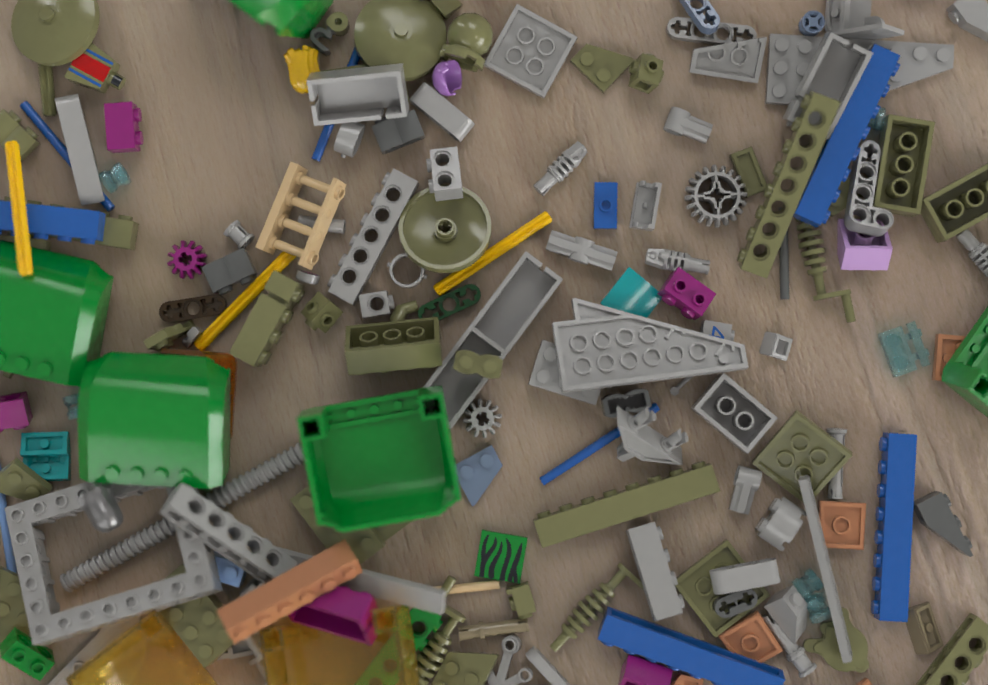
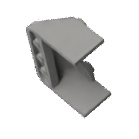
[825,0,905,40]

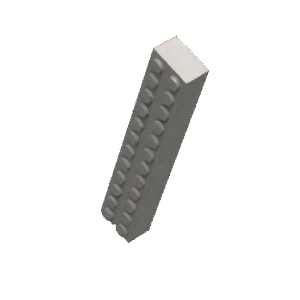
[423,252,563,430]

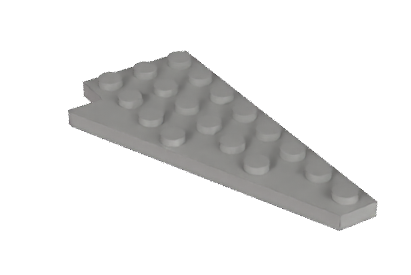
[765,34,954,127]
[552,298,749,393]

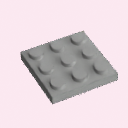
[484,4,577,99]

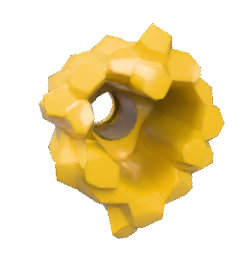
[284,45,320,94]

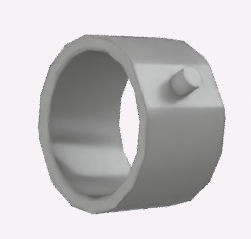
[334,122,365,158]
[387,253,428,288]

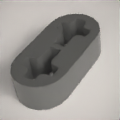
[713,589,758,618]

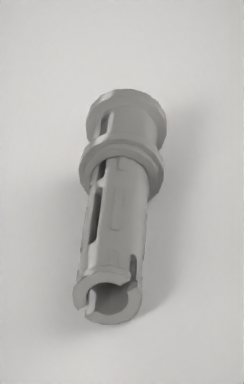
[826,428,847,499]
[762,612,817,678]

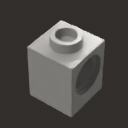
[359,290,395,319]

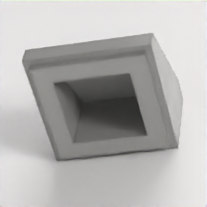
[759,332,793,361]

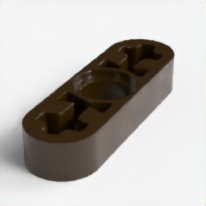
[159,294,228,323]

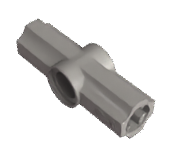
[546,230,618,271]

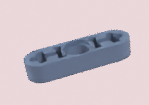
[679,0,720,35]

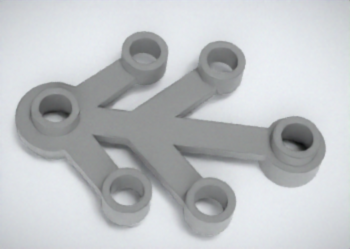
[481,635,533,685]

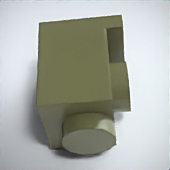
[506,581,536,619]

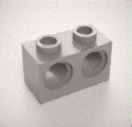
[426,146,463,201]

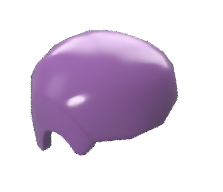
[432,60,462,96]

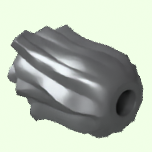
[78,484,123,533]

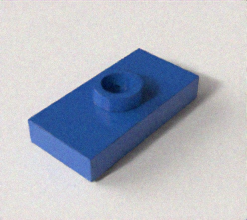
[593,182,618,229]

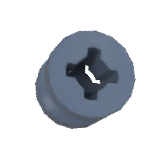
[798,10,825,36]

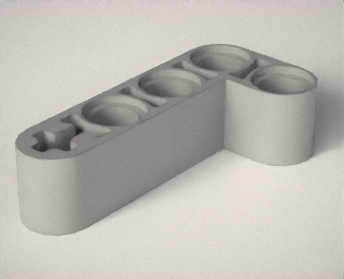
[844,140,894,237]

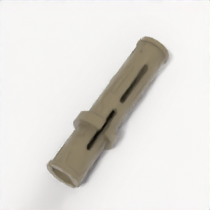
[458,618,529,641]

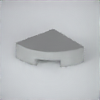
[182,326,203,349]

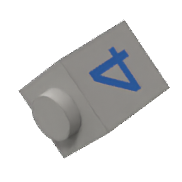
[700,320,735,341]

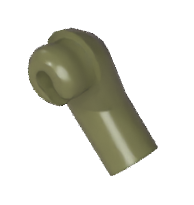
[390,300,419,321]

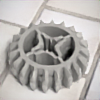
[684,165,747,228]

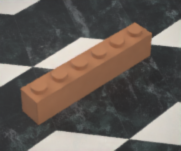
[217,539,363,644]

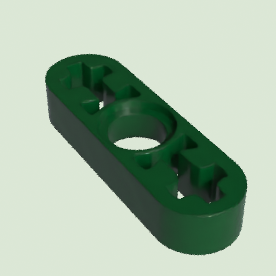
[418,284,481,321]

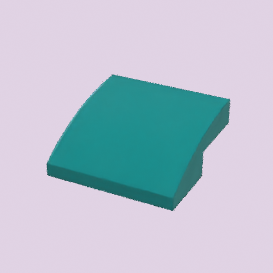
[600,267,662,318]
[20,431,71,481]

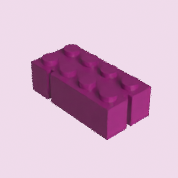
[288,586,384,646]

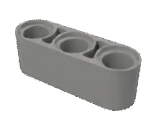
[409,82,475,142]
[709,558,781,595]

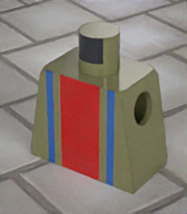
[64,43,126,93]

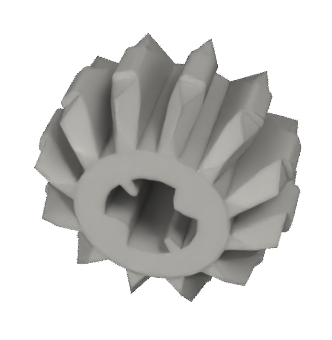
[463,399,502,438]

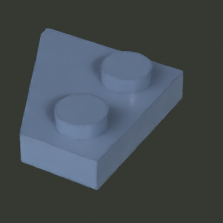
[456,445,503,506]

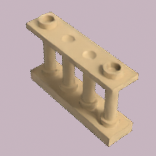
[255,162,347,270]

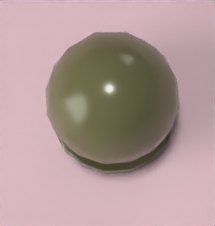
[439,13,493,72]

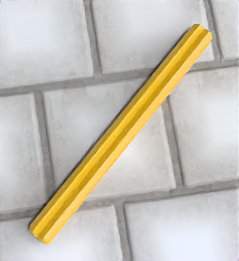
[5,140,33,276]
[433,211,552,296]
[193,251,296,351]

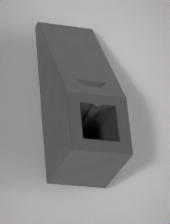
[913,491,973,557]

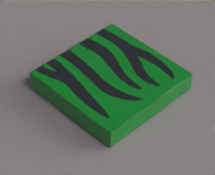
[474,529,528,584]

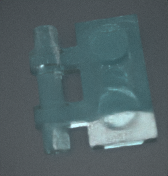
[877,321,931,377]

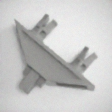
[617,406,689,465]

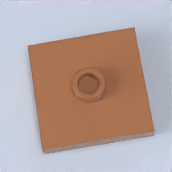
[818,500,866,550]
[718,610,783,663]

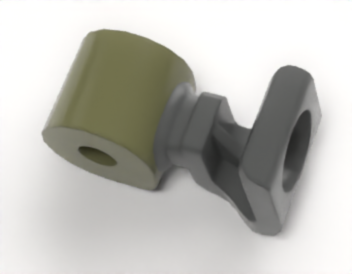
[310,12,350,56]

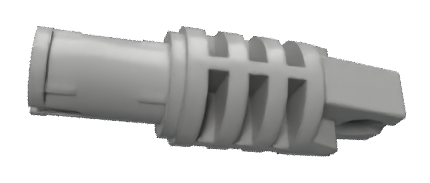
[533,141,588,196]
[956,229,988,278]
[645,248,710,275]

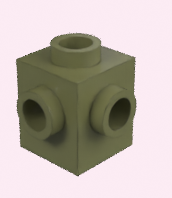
[628,53,664,94]
[301,291,343,333]

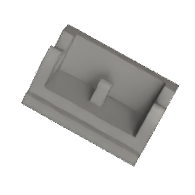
[629,181,662,232]

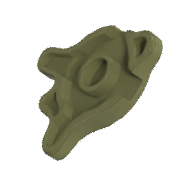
[803,607,869,673]

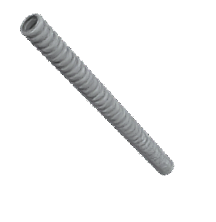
[60,443,305,593]

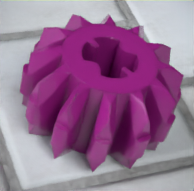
[167,240,207,279]

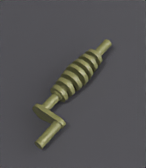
[796,219,856,323]
[550,563,644,652]
[405,575,466,685]

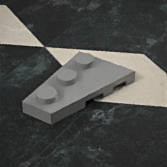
[689,37,767,83]

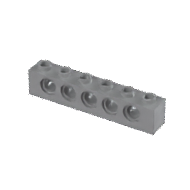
[327,168,419,306]
[159,483,297,584]

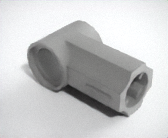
[663,107,713,144]
[728,465,762,515]

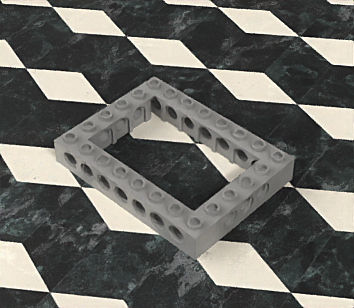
[4,482,223,646]

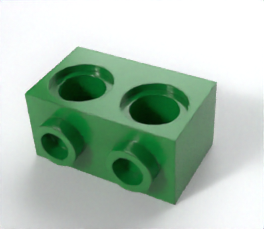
[0,628,55,681]

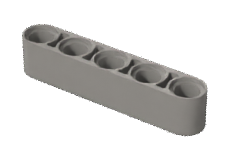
[55,93,105,206]

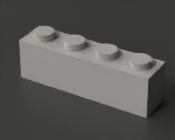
[626,522,685,622]

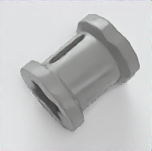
[223,220,255,249]

